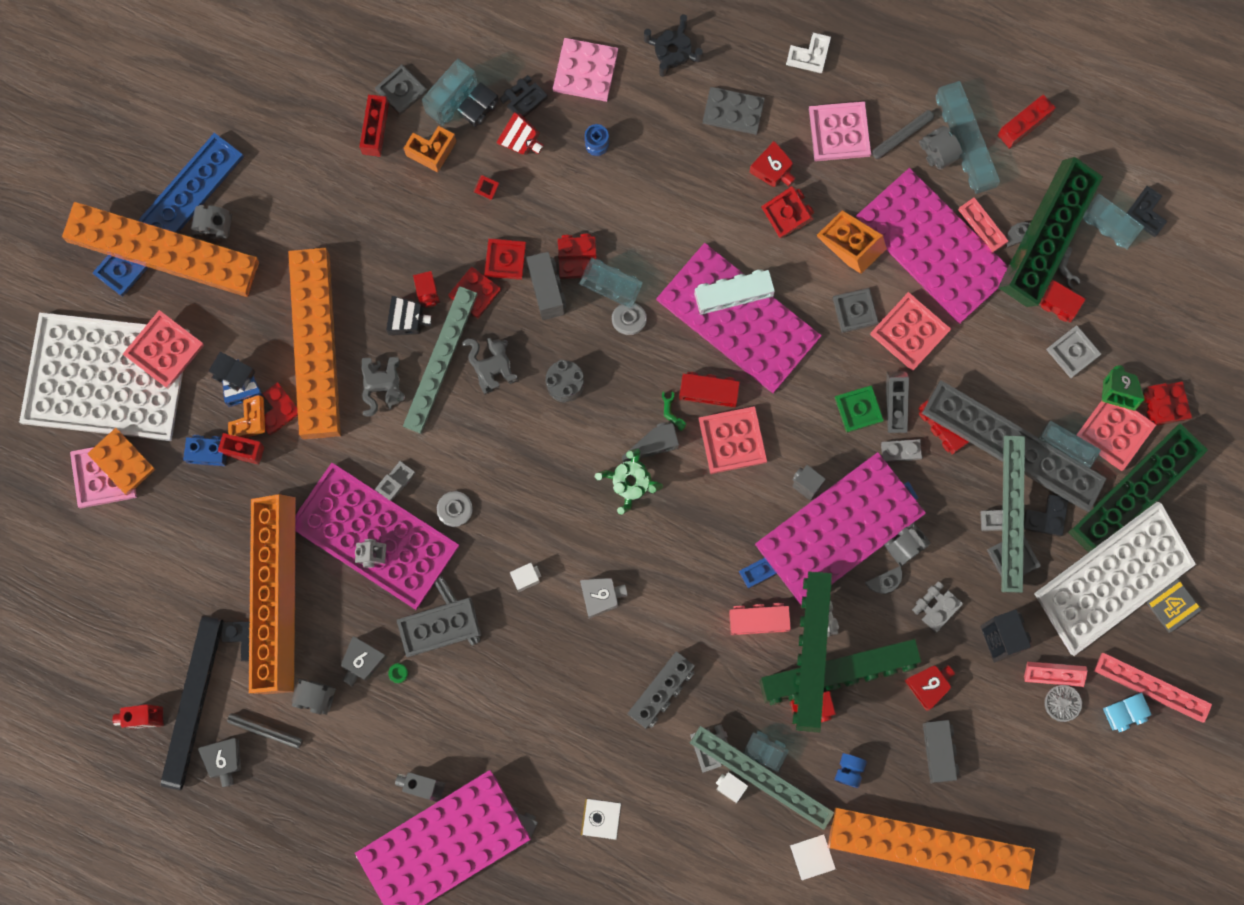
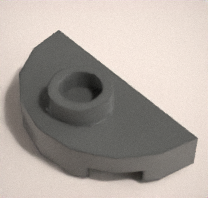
[1006,222,1030,248]
[865,566,902,594]

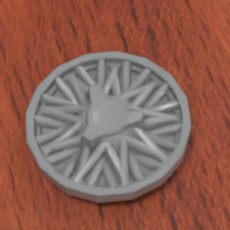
[612,303,647,335]
[437,491,473,527]
[1045,685,1082,722]

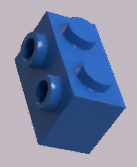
[183,435,227,466]

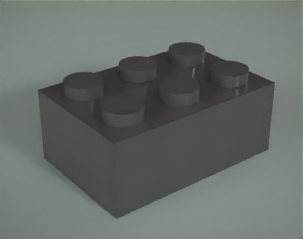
[526,252,566,321]

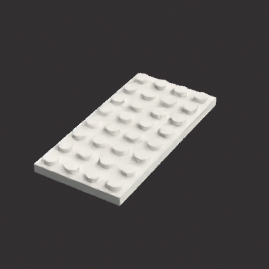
[1034,502,1196,656]

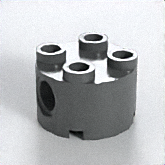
[919,126,962,169]
[191,205,233,242]
[546,360,584,402]
[884,523,931,567]
[292,678,336,715]

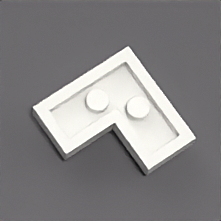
[786,33,831,73]

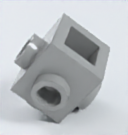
[355,539,386,568]

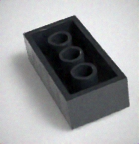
[980,609,1032,663]

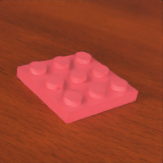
[870,292,951,371]
[123,310,204,389]
[1075,400,1156,471]
[699,406,767,474]

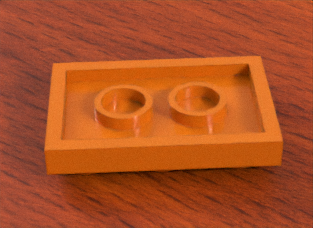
[87,428,156,496]

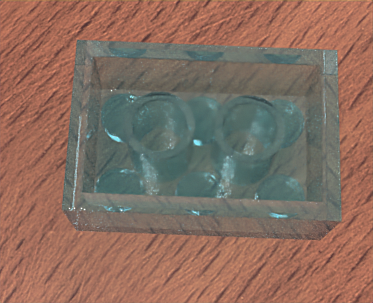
[422,59,478,126]

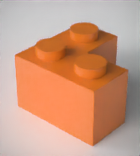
[404,126,456,172]

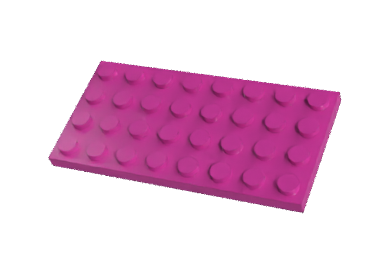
[855,168,1008,324]
[656,243,821,394]
[755,452,926,605]
[295,463,459,611]
[355,770,531,905]

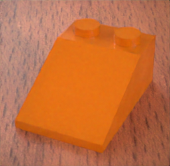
[817,210,887,274]

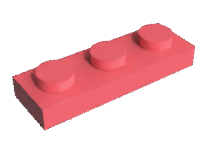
[958,198,1008,252]
[1024,662,1087,687]

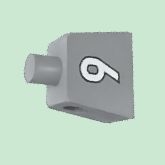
[580,578,627,619]

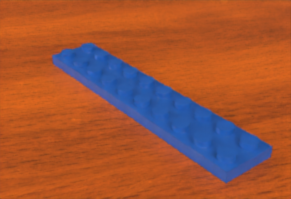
[93,133,244,297]

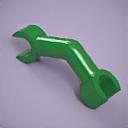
[662,391,686,431]

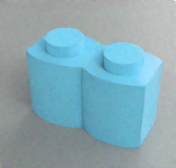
[1103,693,1152,732]

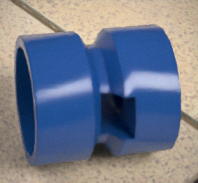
[584,124,609,156]
[834,753,867,788]

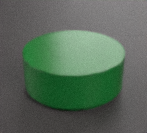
[388,663,409,684]

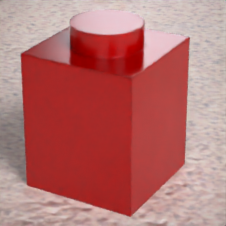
[473,175,499,200]

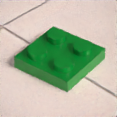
[835,385,884,433]

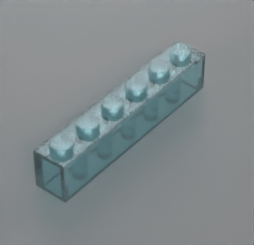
[935,81,1000,194]

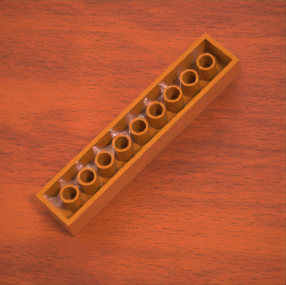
[62,202,259,297]
[288,248,341,440]
[249,494,296,694]
[827,808,1035,890]

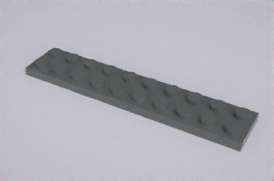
[921,380,1107,512]

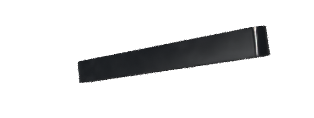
[161,615,223,791]

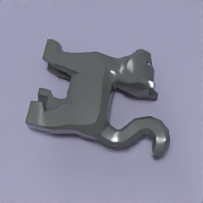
[462,338,518,395]
[362,357,405,416]

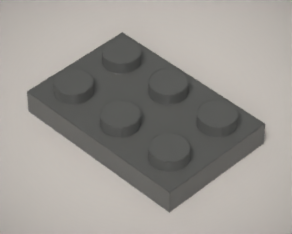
[702,87,765,135]

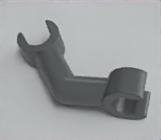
[1058,247,1080,289]

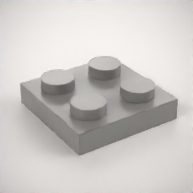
[1046,325,1101,378]

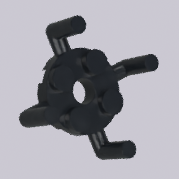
[644,14,703,77]

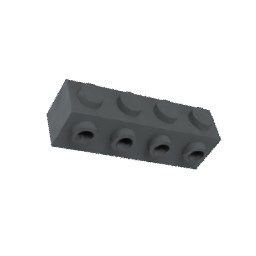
[627,652,695,729]

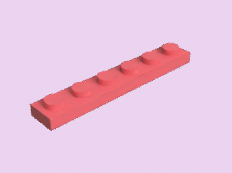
[1094,653,1212,723]

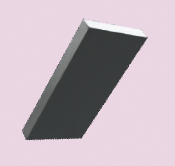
[397,598,481,657]

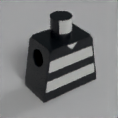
[386,296,432,336]

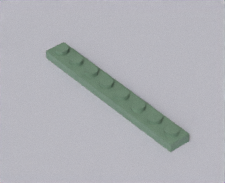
[403,286,478,434]
[1001,436,1025,593]
[689,726,834,830]

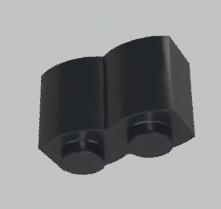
[457,82,499,127]
[209,352,256,392]

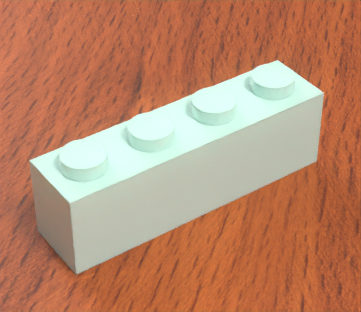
[694,269,775,315]

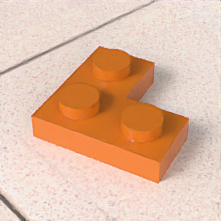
[228,395,265,438]

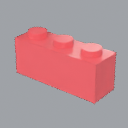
[729,603,791,635]

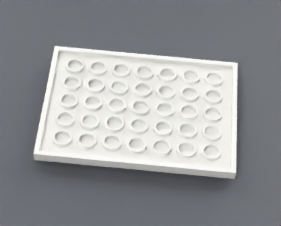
[19,313,190,441]

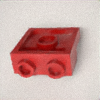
[761,186,815,239]
[558,233,597,279]
[1143,381,1192,426]

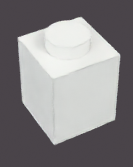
[510,563,541,592]
[716,772,748,803]

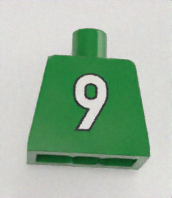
[1102,365,1144,411]

